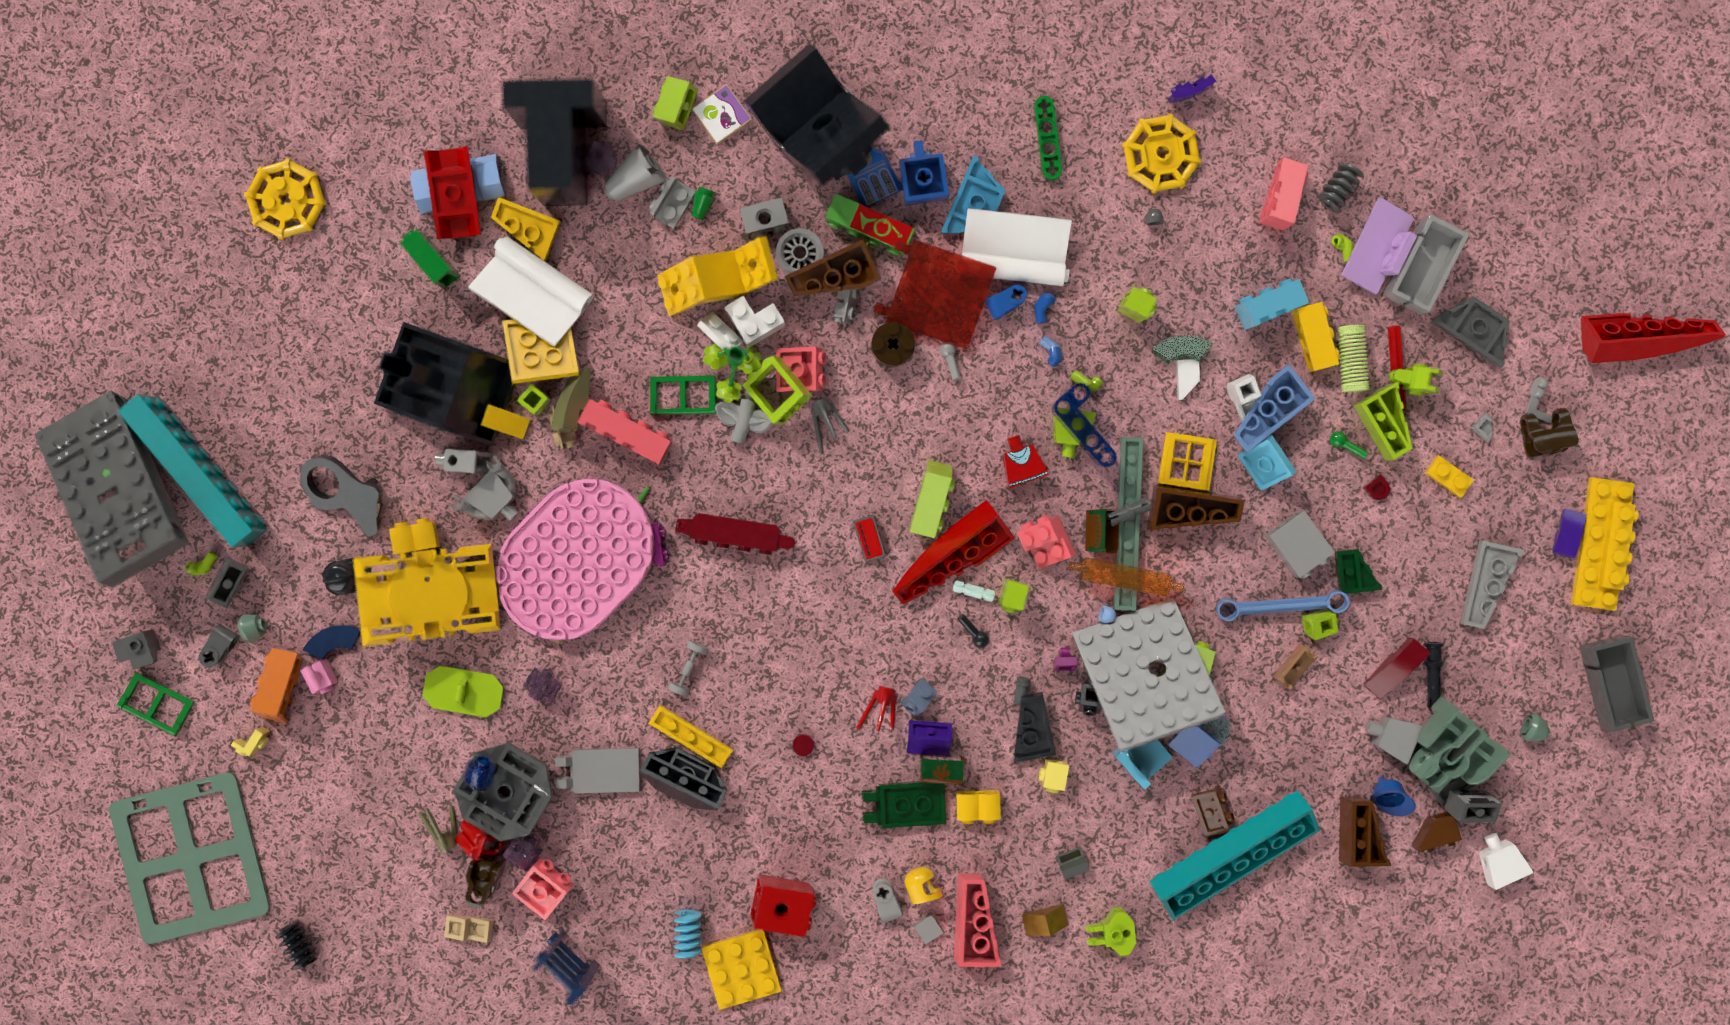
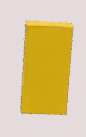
[481,404,530,439]

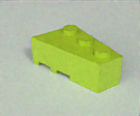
[1353,382,1413,461]

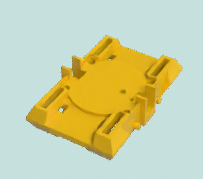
[353,544,501,647]

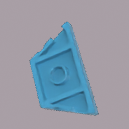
[941,155,1005,234]

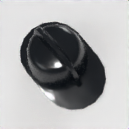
[322,558,372,595]

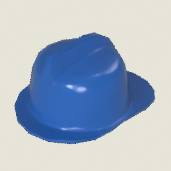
[1370,776,1416,817]

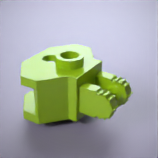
[1388,364,1443,396]
[1085,907,1137,956]

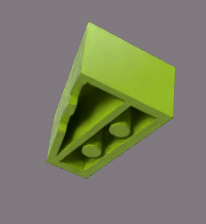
[910,460,955,538]

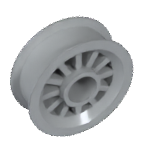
[776,228,824,274]

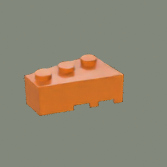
[250,648,303,724]

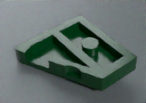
[1334,549,1383,594]

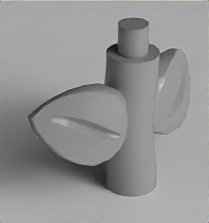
[715,392,773,444]

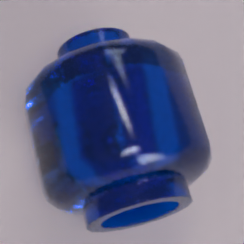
[463,756,496,791]

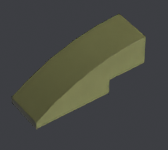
[551,368,591,433]

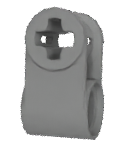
[873,878,903,923]

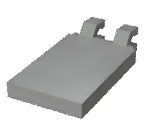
[555,747,640,794]

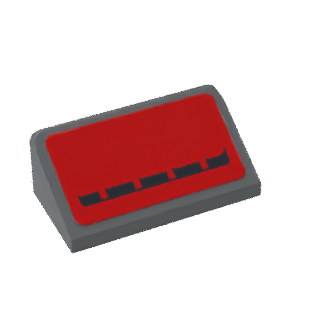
[853,515,886,562]

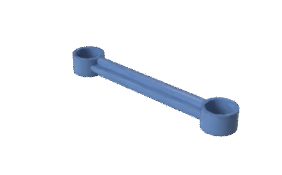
[1216,590,1350,621]

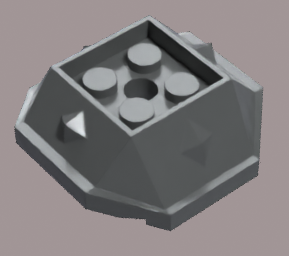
[453,742,553,841]

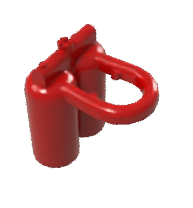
[456,820,505,861]

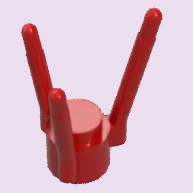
[856,686,897,732]

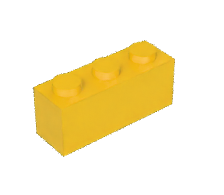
[1292,302,1340,373]

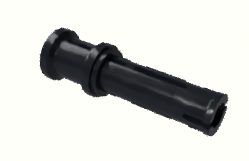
[1424,642,1444,707]

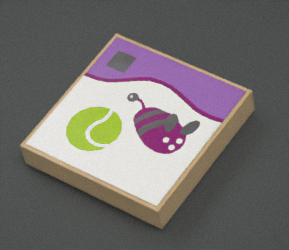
[692,84,752,146]

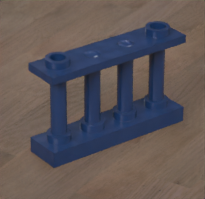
[532,930,600,1007]

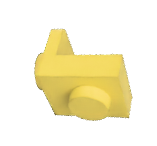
[231,727,270,756]

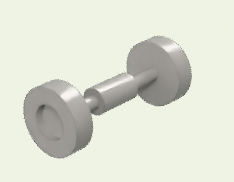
[668,640,709,697]

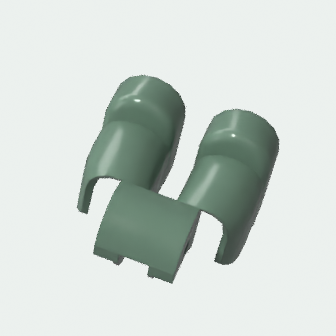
[1409,696,1510,793]

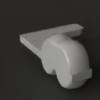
[1525,376,1552,423]

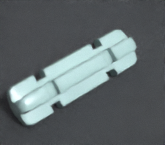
[953,580,995,602]

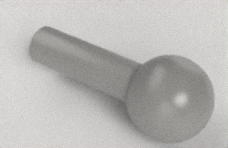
[939,341,961,381]

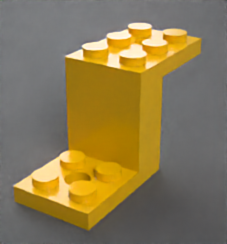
[657,236,778,317]

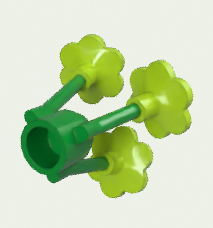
[703,343,762,403]

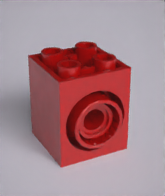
[750,874,817,937]

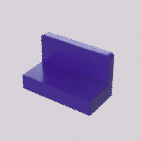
[907,720,952,756]

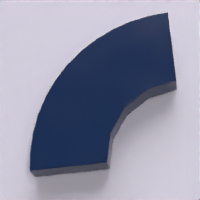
[303,625,361,659]

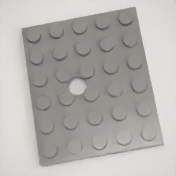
[1072,598,1225,752]

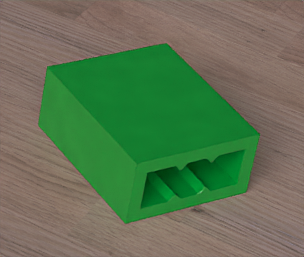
[400,229,461,289]

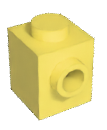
[1038,759,1069,793]

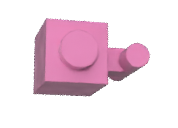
[301,659,338,695]

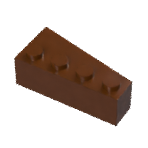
[1147,485,1245,530]

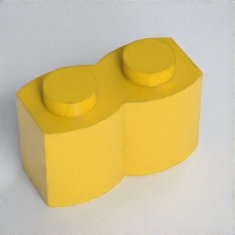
[389,518,440,555]
[956,790,1001,824]

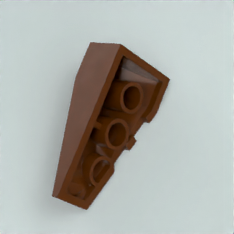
[784,238,882,296]

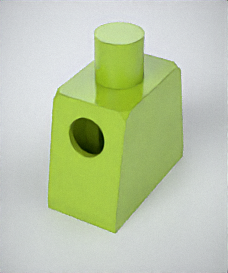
[1052,407,1096,458]

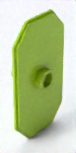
[422,666,504,717]

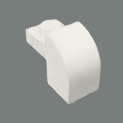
[1227,374,1262,421]

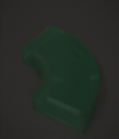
[1151,335,1213,364]

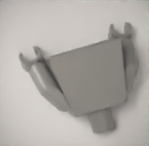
[449,456,519,521]

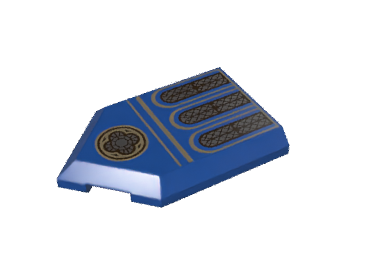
[847,147,902,207]

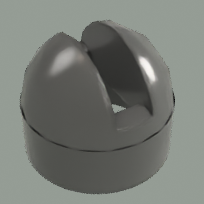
[1146,209,1164,226]

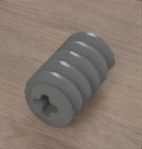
[1318,163,1364,214]

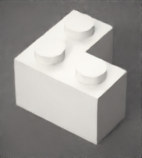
[725,296,785,348]

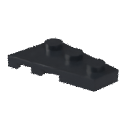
[1013,692,1056,763]

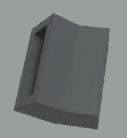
[1056,846,1090,880]

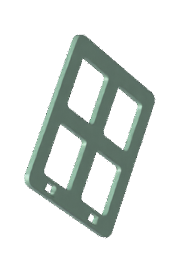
[109,772,270,944]

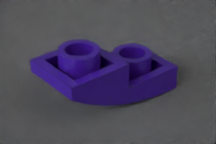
[1168,75,1216,103]
[1552,509,1587,559]

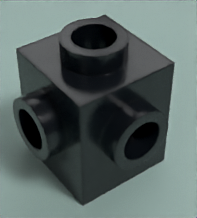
[1075,683,1102,716]

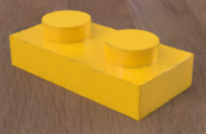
[1425,455,1474,498]

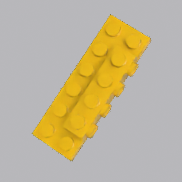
[1571,477,1639,611]

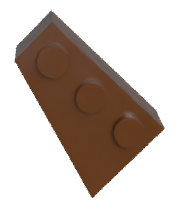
[1339,796,1391,867]

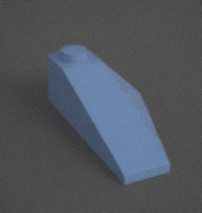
[1233,364,1316,453]

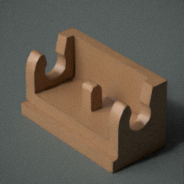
[1272,644,1318,691]

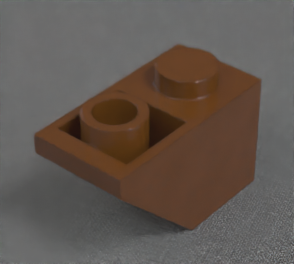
[1412,811,1462,853]

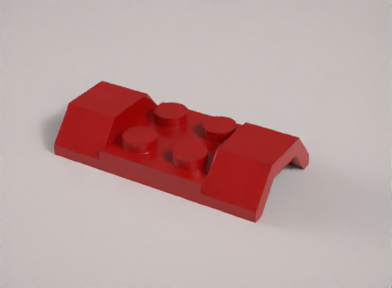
[423,146,482,240]

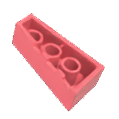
[578,399,673,465]

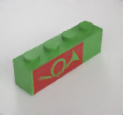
[825,193,915,257]

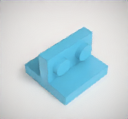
[1237,434,1297,491]

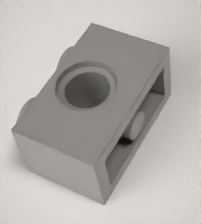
[740,198,789,239]

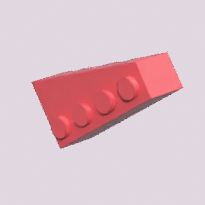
[954,873,1002,967]

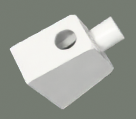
[1479,833,1533,890]

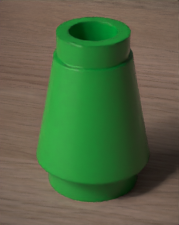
[691,186,716,220]

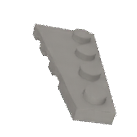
[1460,540,1524,629]

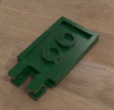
[861,781,946,829]

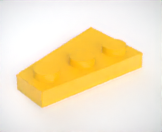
[491,197,561,262]

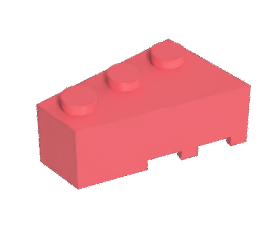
[1259,157,1309,231]

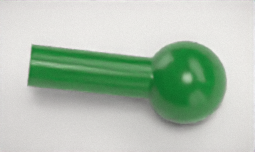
[1329,431,1369,460]

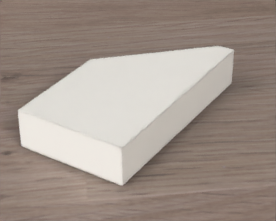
[1176,359,1200,400]

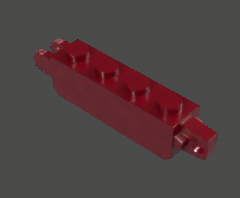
[675,513,796,555]

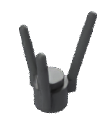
[811,398,849,454]

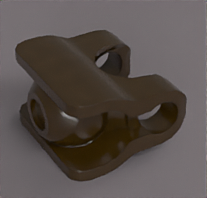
[1520,408,1579,458]
[465,855,506,908]

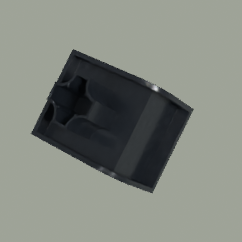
[743,44,890,186]
[374,322,515,446]

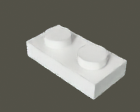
[697,311,743,350]

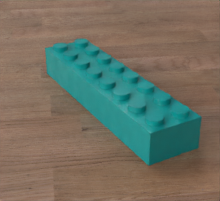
[118,394,267,548]
[1149,790,1320,921]

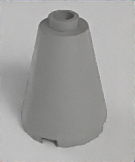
[604,144,666,201]

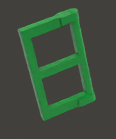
[650,375,716,416]
[116,672,195,737]

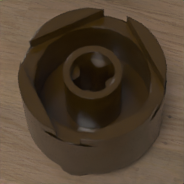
[871,322,915,368]

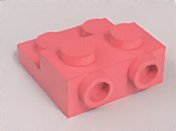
[776,347,827,392]
[1017,514,1076,569]
[511,858,574,920]

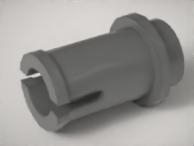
[1013,677,1031,705]

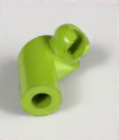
[185,551,218,576]

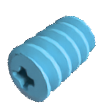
[674,909,702,958]

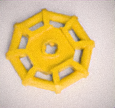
[1122,113,1202,194]
[244,158,327,240]

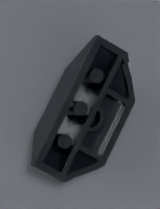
[639,747,727,811]

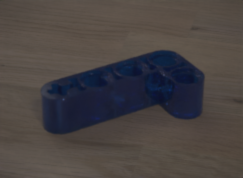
[1051,383,1117,468]

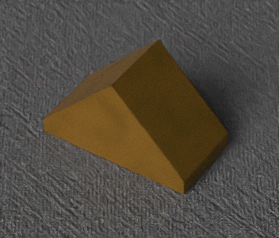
[1022,904,1068,936]

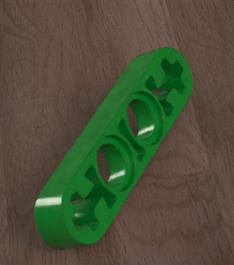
[1034,95,1062,181]

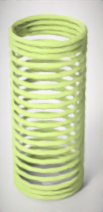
[1337,325,1370,392]

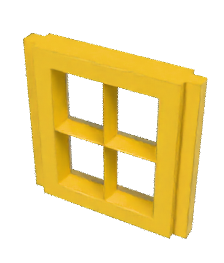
[1158,432,1217,491]

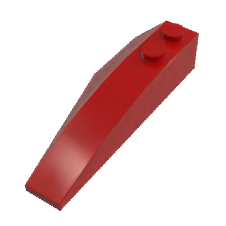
[1580,313,1726,363]
[892,500,1015,605]

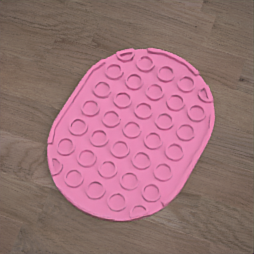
[496,479,654,640]

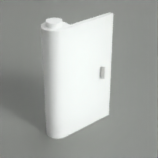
[960,208,1072,286]
[468,236,594,347]

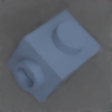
[901,678,938,716]

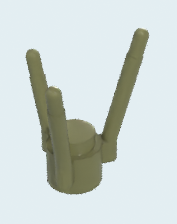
[418,805,458,852]

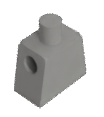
[435,449,492,474]
[1365,716,1423,764]

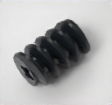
[275,920,319,970]

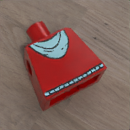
[1002,435,1049,488]

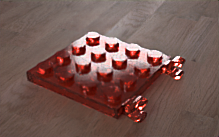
[874,239,997,350]

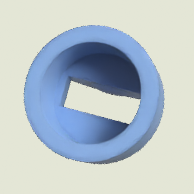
[1098,605,1116,624]

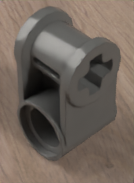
[199,624,239,667]

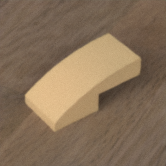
[444,915,494,943]

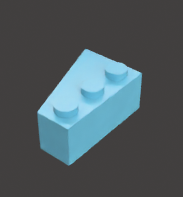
[1235,278,1309,330]

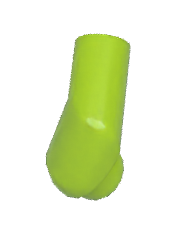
[1331,234,1353,262]
[1070,370,1103,392]

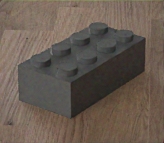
[1579,635,1654,732]

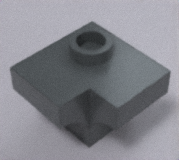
[112,629,161,669]

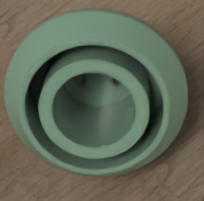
[238,614,267,643]
[1520,713,1550,742]

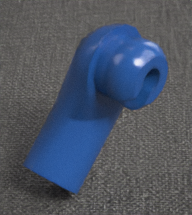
[1034,293,1055,324]

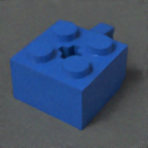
[898,140,949,206]

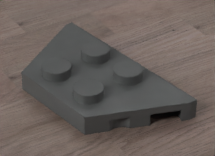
[1431,296,1510,368]

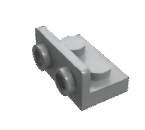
[649,176,695,229]

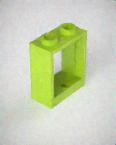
[742,356,812,425]

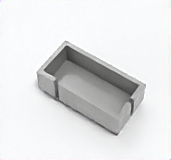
[1383,215,1469,315]

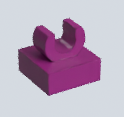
[1053,648,1077,671]

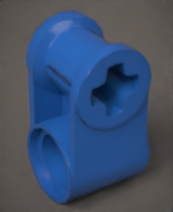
[984,285,1027,320]

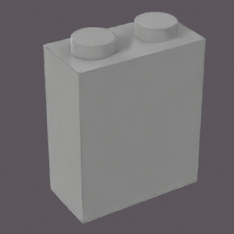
[1264,510,1335,579]

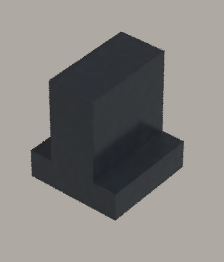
[502,79,607,206]

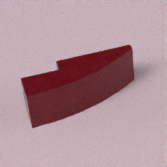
[1363,637,1430,699]

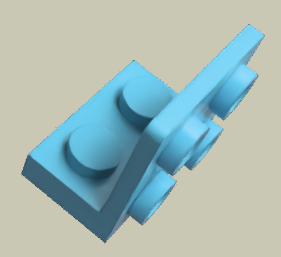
[1112,740,1172,790]

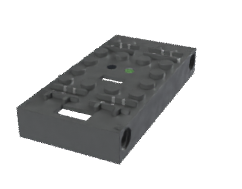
[34,390,190,588]

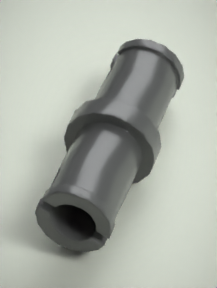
[1106,498,1152,527]

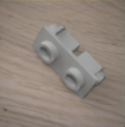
[833,289,861,325]

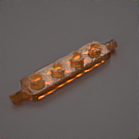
[1068,557,1185,597]

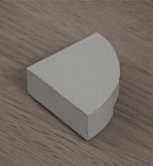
[1470,412,1493,443]

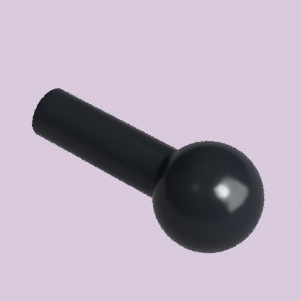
[957,614,990,648]

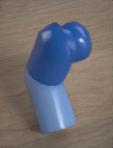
[1039,335,1063,367]

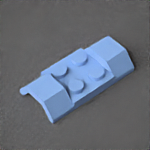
[410,154,506,214]

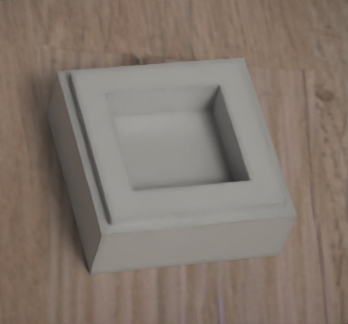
[914,913,943,945]

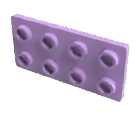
[1341,198,1417,294]

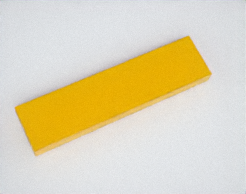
[648,704,734,769]

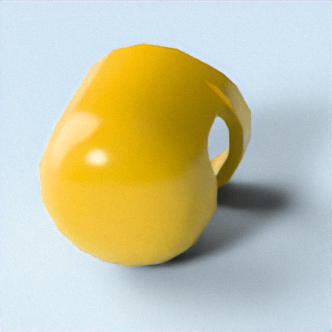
[904,867,943,904]

